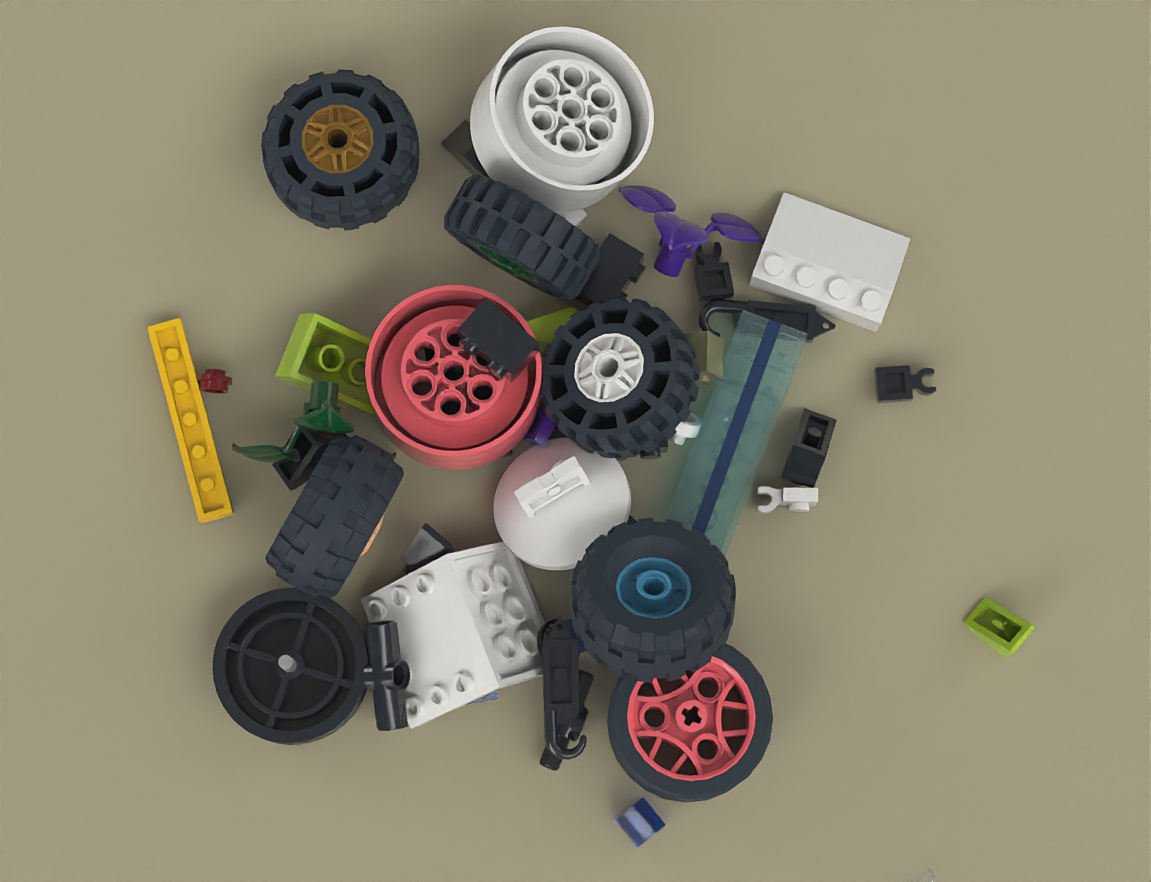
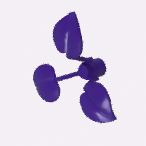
[618,185,765,277]

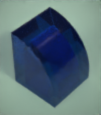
[615,797,665,848]

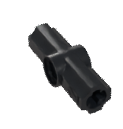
[363,620,410,731]

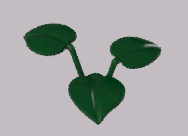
[232,381,396,463]

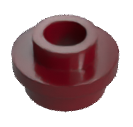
[197,369,232,394]

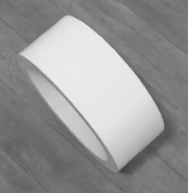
[470,27,654,212]

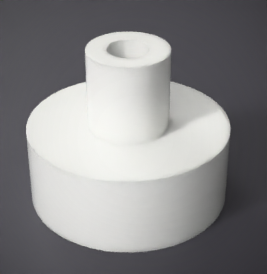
[671,413,702,445]

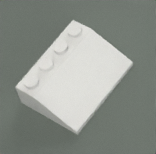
[749,192,911,332]

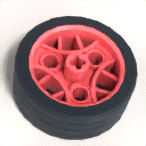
[607,643,773,803]

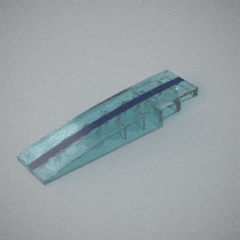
[664,310,808,557]

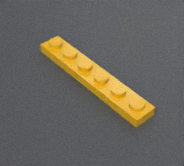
[147,318,234,524]

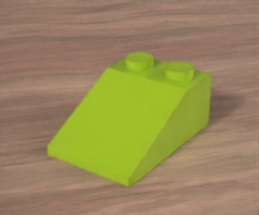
[275,313,376,417]

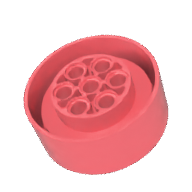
[365,285,542,470]

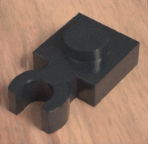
[694,242,734,302]
[874,365,937,404]

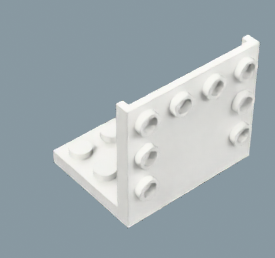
[361,541,548,729]

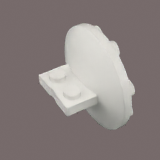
[493,438,631,570]

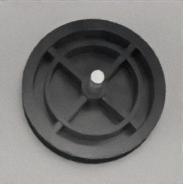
[213,588,369,745]

